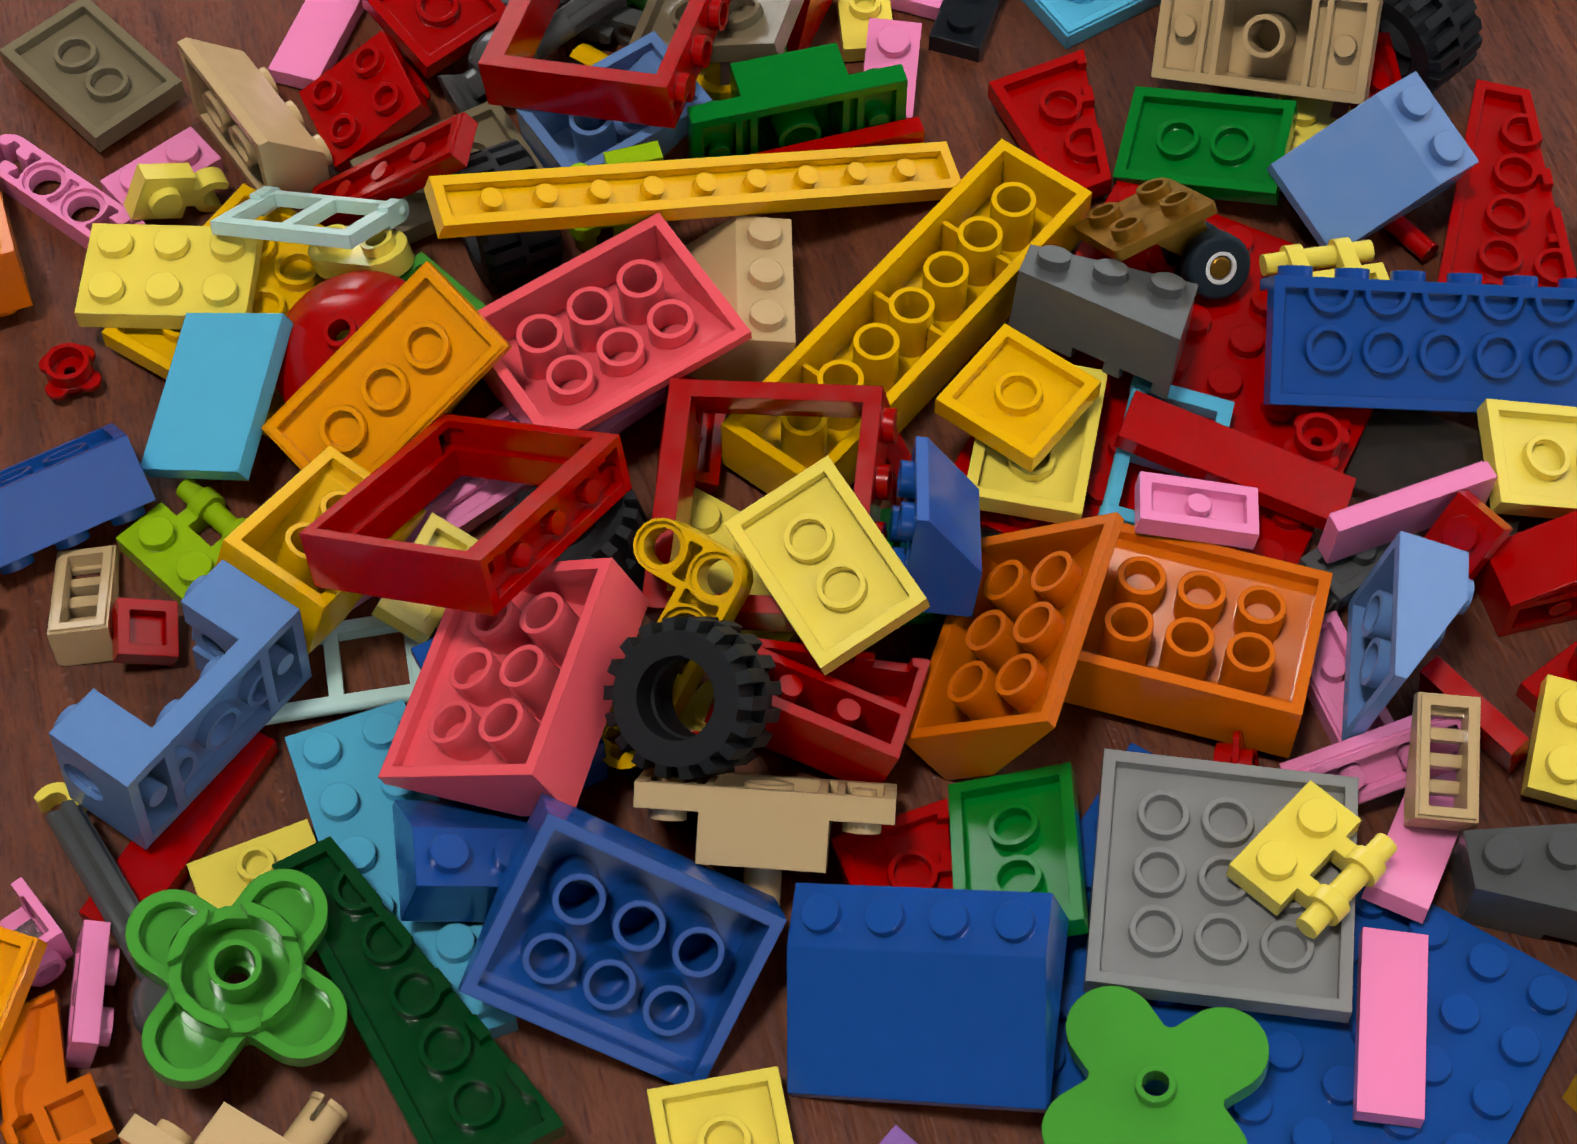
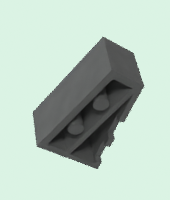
[1009,244,1199,400]
[1448,823,1577,942]

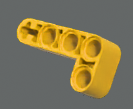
[601,518,754,769]

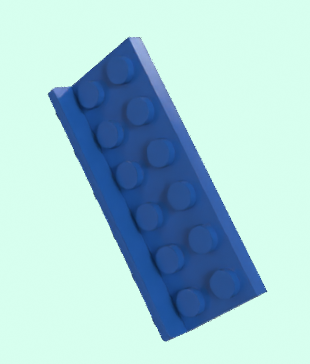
[1260,265,1577,414]

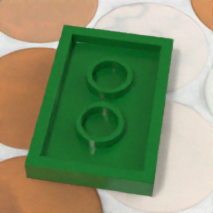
[1113,86,1298,206]
[948,762,1089,937]

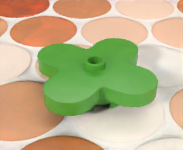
[125,869,348,1089]
[1042,986,1269,1144]

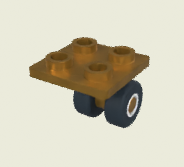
[1073,177,1250,300]

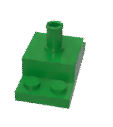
[687,42,908,159]

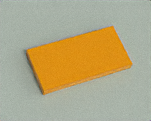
[261,261,512,473]

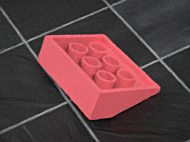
[477,212,752,431]
[378,557,649,816]

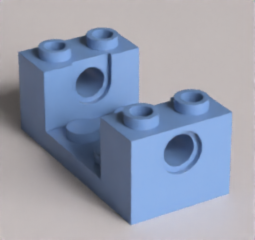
[48,559,312,850]

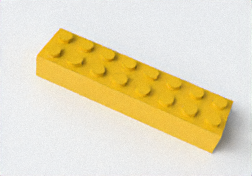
[721,139,1092,494]

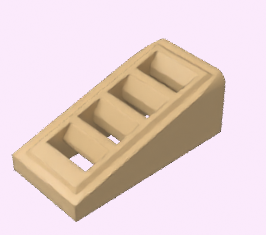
[47,545,119,667]
[1404,692,1481,831]

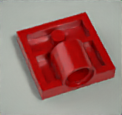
[298,29,432,173]

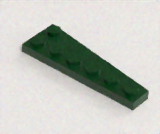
[271,836,566,1144]

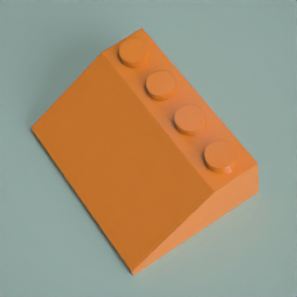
[904,512,1124,780]
[1064,523,1333,758]

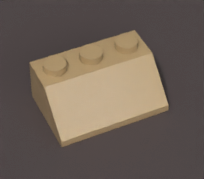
[177,37,333,209]
[685,216,796,382]

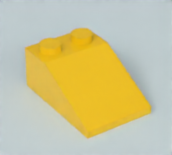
[216,445,426,654]

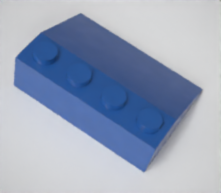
[458,793,787,1084]
[787,883,1069,1113]

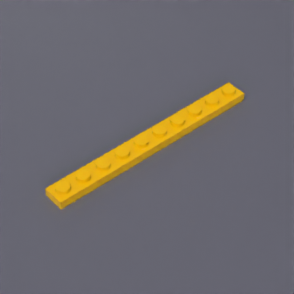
[424,141,961,239]

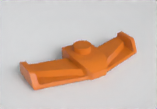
[0,989,118,1144]

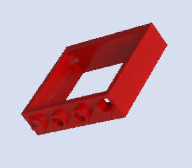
[478,0,731,129]
[642,379,899,633]
[299,414,632,616]

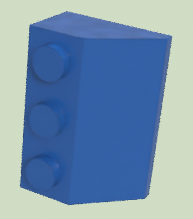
[0,423,156,575]
[392,800,587,922]

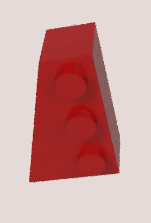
[1473,510,1577,637]
[704,638,931,783]

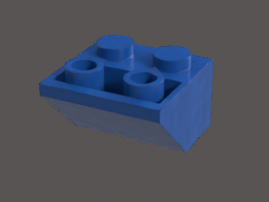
[888,436,982,617]

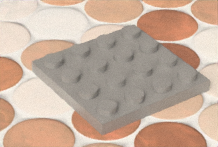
[1083,748,1359,1023]

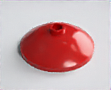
[276,270,406,403]

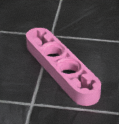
[0,134,145,249]

